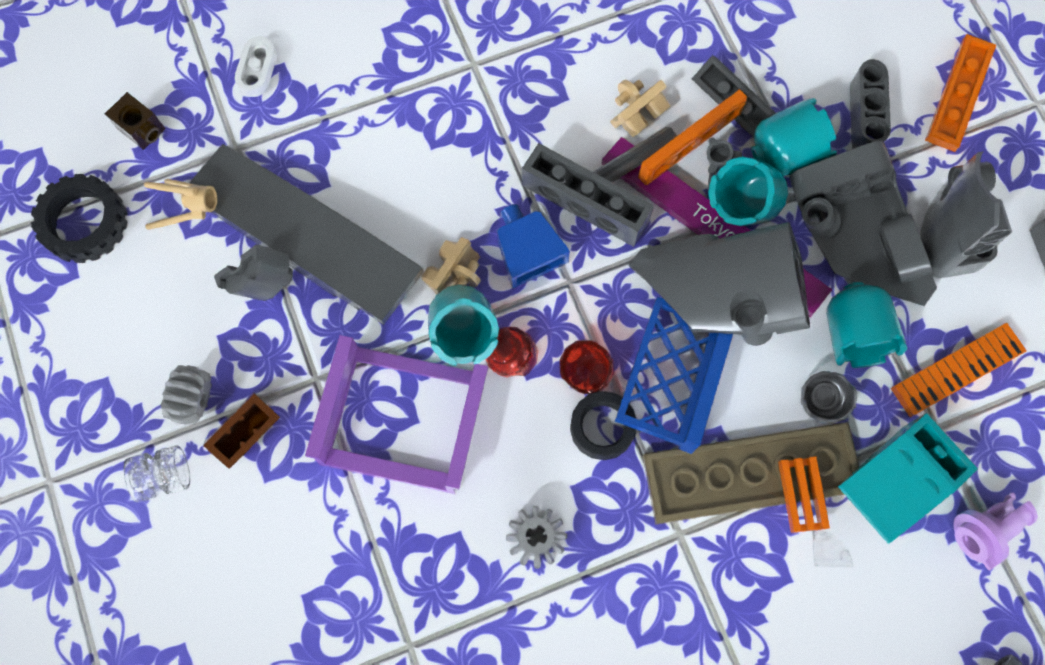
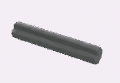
[593,127,677,182]

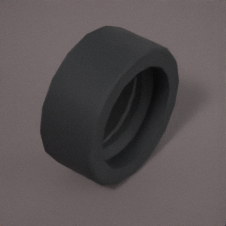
[570,391,636,460]

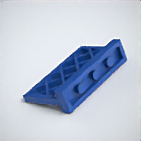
[615,297,733,454]

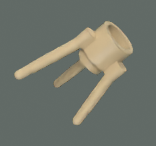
[144,179,217,230]

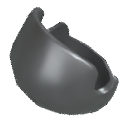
[800,371,857,424]

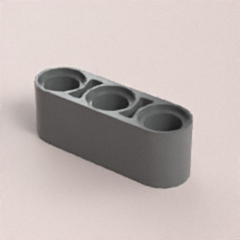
[850,59,891,149]

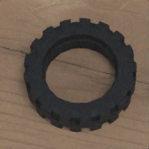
[31,174,128,263]

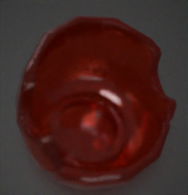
[485,326,539,378]
[559,340,615,395]

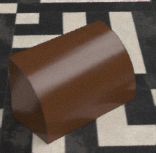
[203,392,280,469]

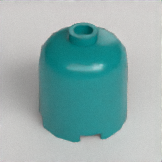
[751,98,837,176]
[708,157,788,226]
[826,282,907,368]
[428,284,499,366]

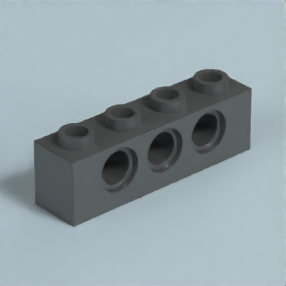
[522,143,654,247]

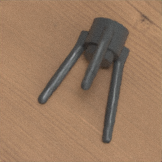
[706,137,744,191]

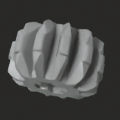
[160,365,212,425]
[506,506,567,569]

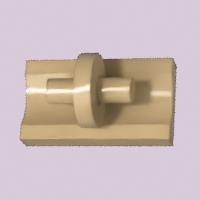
[610,79,671,137]
[422,237,481,294]

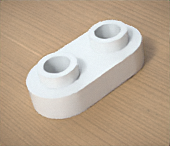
[235,36,277,97]

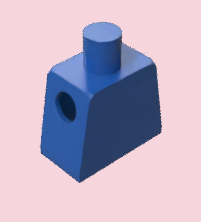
[497,204,570,289]

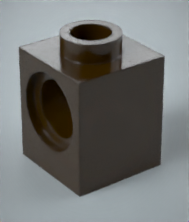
[104,92,166,150]

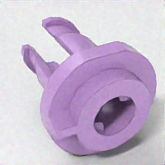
[953,493,1038,570]

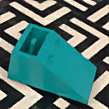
[838,413,978,544]

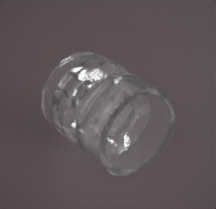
[123,445,191,502]

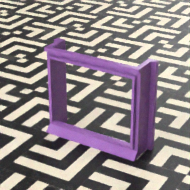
[305,335,488,494]

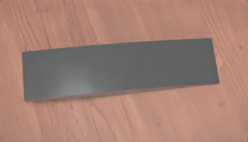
[189,144,424,325]

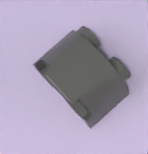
[214,244,293,301]

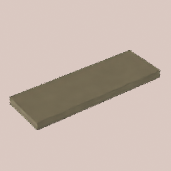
[642,422,860,525]

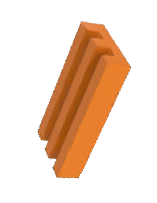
[778,456,830,533]

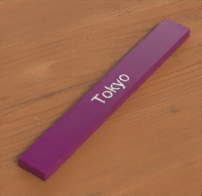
[601,137,832,318]

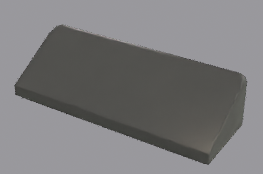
[691,55,776,138]

